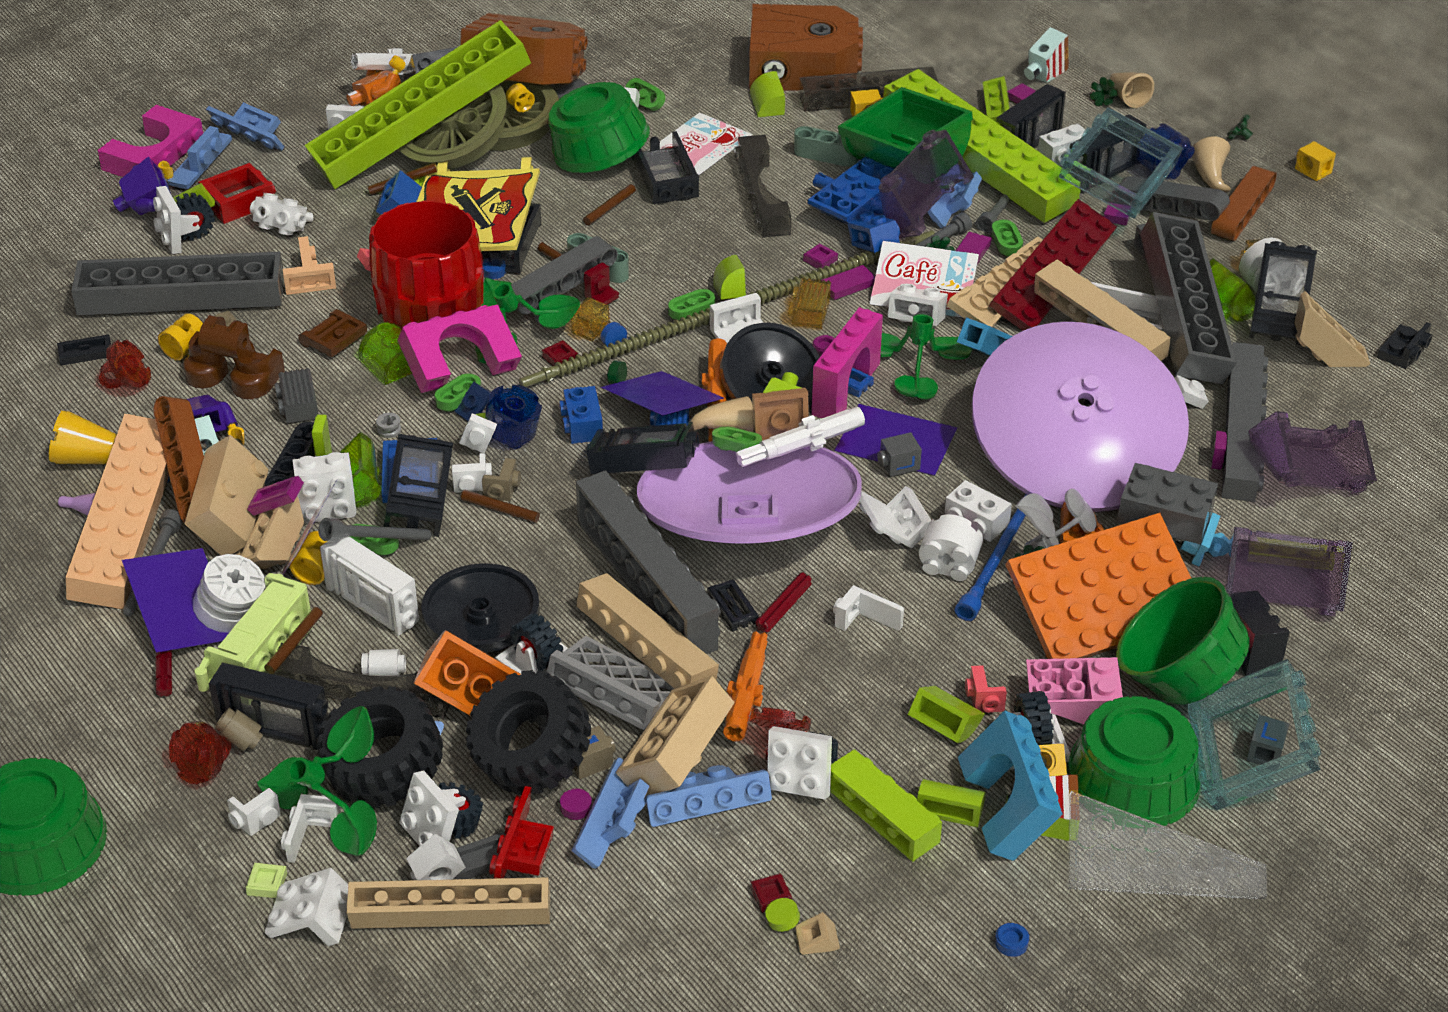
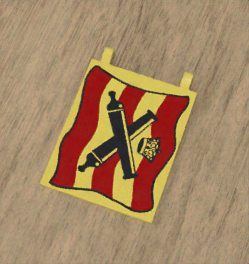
[417,157,540,251]

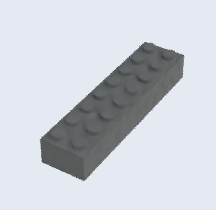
[1140,212,1237,384]
[72,251,284,316]
[576,470,721,654]

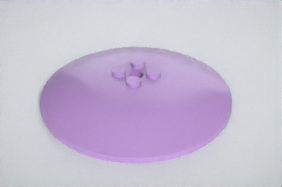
[971,322,1189,512]
[637,441,862,544]

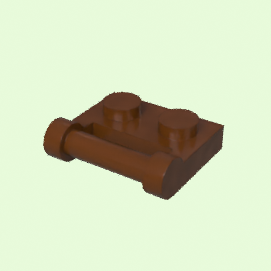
[298,309,368,357]

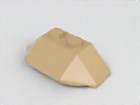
[1295,291,1370,367]
[235,497,304,569]

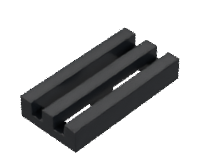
[57,334,113,366]
[707,579,759,632]

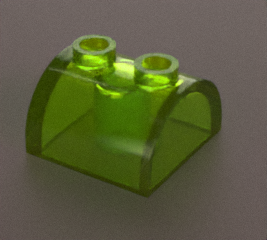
[1209,258,1262,321]
[358,323,412,385]
[339,432,381,508]

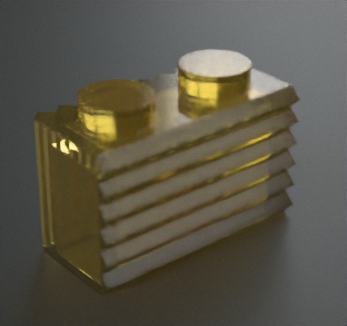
[788,277,831,329]

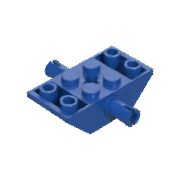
[808,157,904,224]

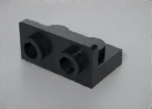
[1377,322,1433,369]

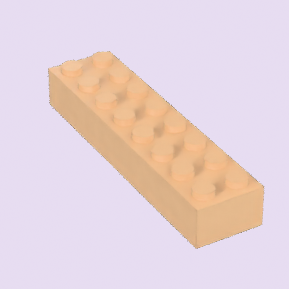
[66,414,169,609]

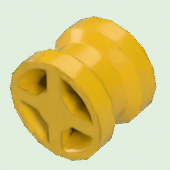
[506,83,535,112]

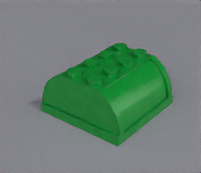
[838,87,973,183]

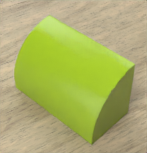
[750,71,785,117]
[713,255,746,300]
[908,686,985,743]
[917,779,986,827]

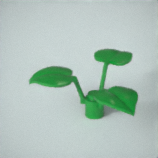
[475,278,581,363]
[880,314,973,399]
[257,706,377,857]

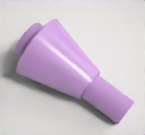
[58,493,96,516]

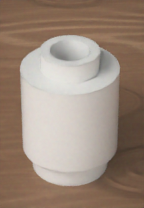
[361,649,406,680]

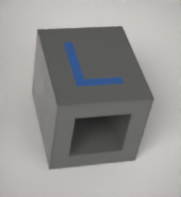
[877,432,922,477]
[1247,715,1290,769]

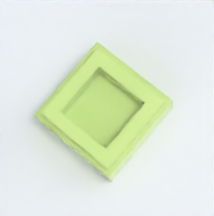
[246,863,287,898]

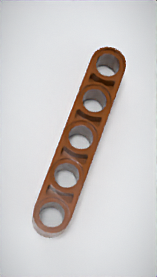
[1211,166,1277,241]
[153,396,204,522]

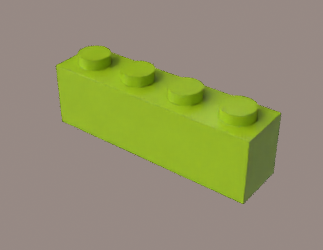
[830,749,942,862]

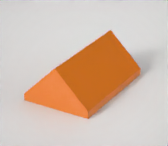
[413,630,521,715]

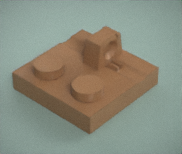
[752,388,809,441]

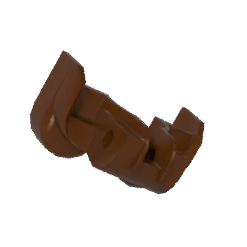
[183,315,285,400]

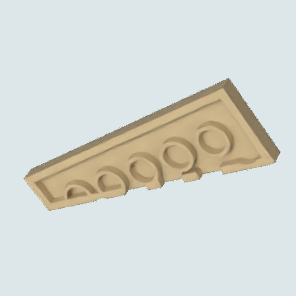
[946,236,1043,327]

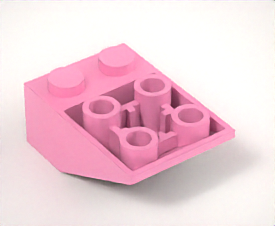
[1026,657,1123,724]

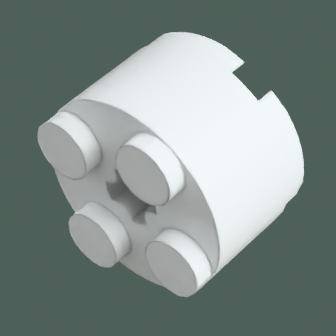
[919,514,983,581]

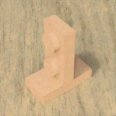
[282,236,336,295]

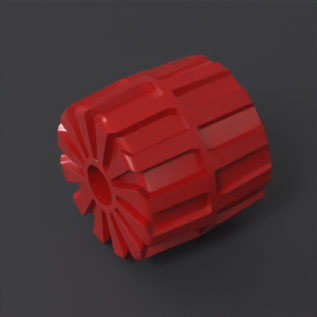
[369,200,483,333]

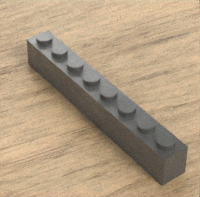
[1221,342,1268,502]

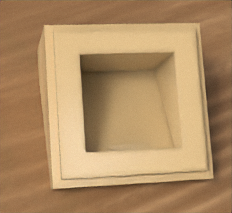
[795,912,840,955]

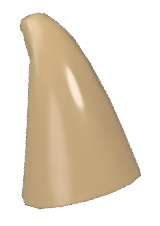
[1110,72,1154,108]
[1191,136,1231,192]
[690,396,753,432]

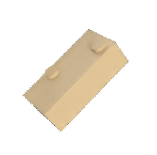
[185,435,269,555]
[616,676,735,798]

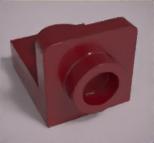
[584,262,619,307]

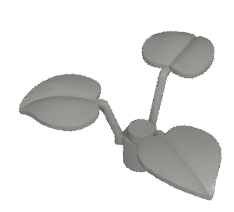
[1015,489,1097,549]

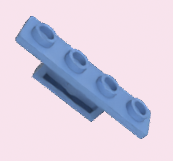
[206,102,284,151]
[167,126,232,189]
[927,162,982,229]
[572,758,649,869]
[646,765,772,827]

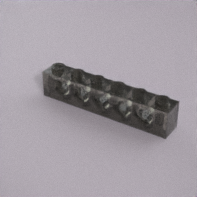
[799,66,939,112]

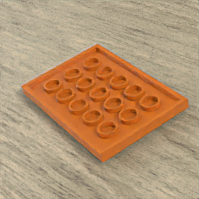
[1005,513,1191,659]

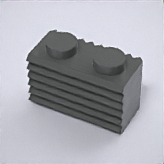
[275,368,318,424]

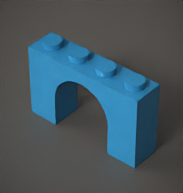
[957,318,1012,355]
[958,710,1063,861]

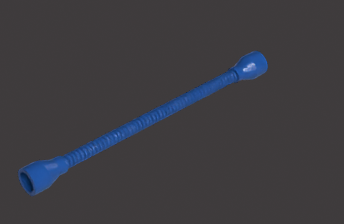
[955,494,1027,621]

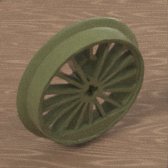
[457,80,559,151]
[398,84,507,169]

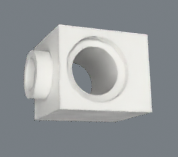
[406,834,466,880]

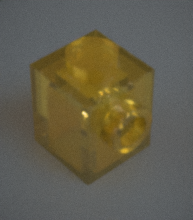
[571,297,610,341]

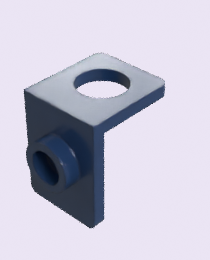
[455,382,506,421]

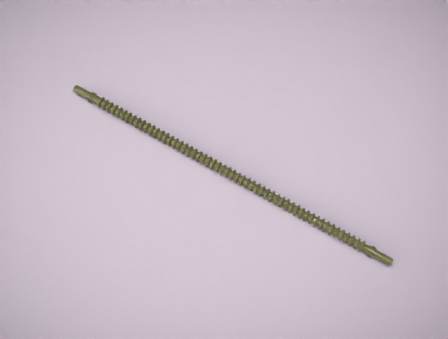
[519,230,935,389]

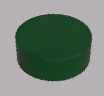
[607,360,627,385]

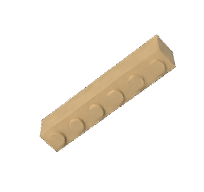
[1034,260,1170,361]
[577,573,719,689]
[347,877,550,929]

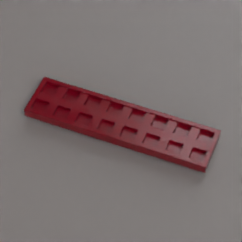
[989,199,1117,331]

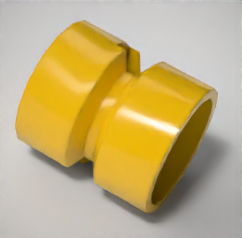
[158,313,203,361]
[290,531,327,585]

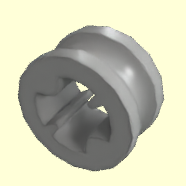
[376,412,401,438]

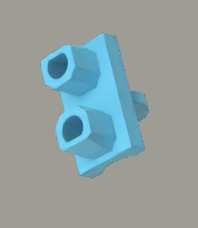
[1180,513,1231,566]

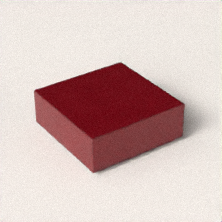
[542,340,578,366]
[750,873,792,913]

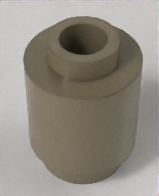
[214,708,263,751]

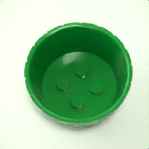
[548,82,650,173]
[1116,577,1249,705]
[1066,696,1202,829]
[0,758,107,896]

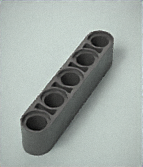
[1112,176,1230,221]
[511,236,618,315]

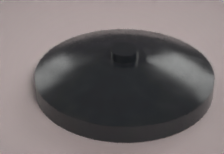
[720,323,820,410]
[421,563,540,653]

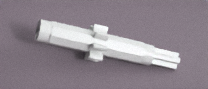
[351,48,413,75]
[736,407,865,467]

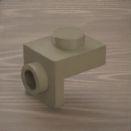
[482,458,521,501]

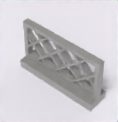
[547,636,674,730]

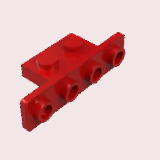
[489,786,554,879]

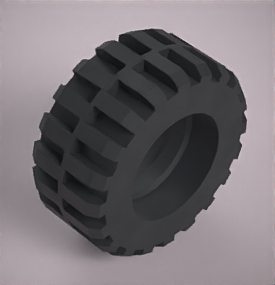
[466,670,591,795]
[316,686,443,808]

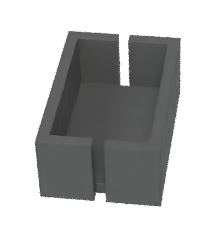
[1117,463,1218,544]

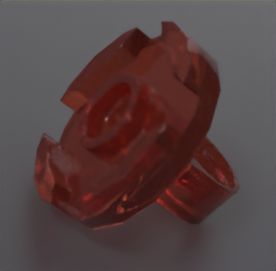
[98,340,151,390]
[749,707,812,760]
[169,721,231,784]

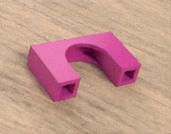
[98,105,203,177]
[398,304,522,393]
[812,307,883,419]

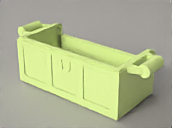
[195,573,313,705]

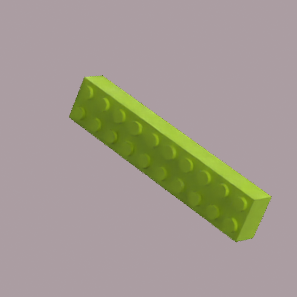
[304,20,531,189]
[883,69,1082,223]

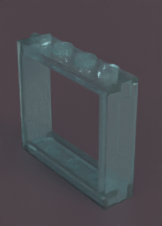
[1059,107,1183,219]
[1187,659,1321,811]

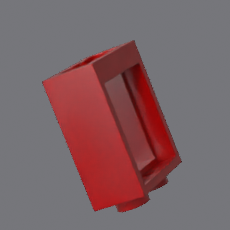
[198,163,276,224]

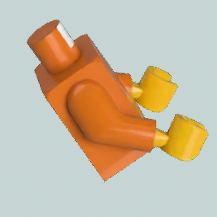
[346,55,405,106]

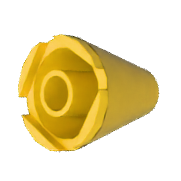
[49,410,117,464]

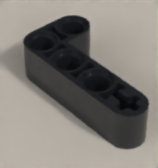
[264,422,315,487]

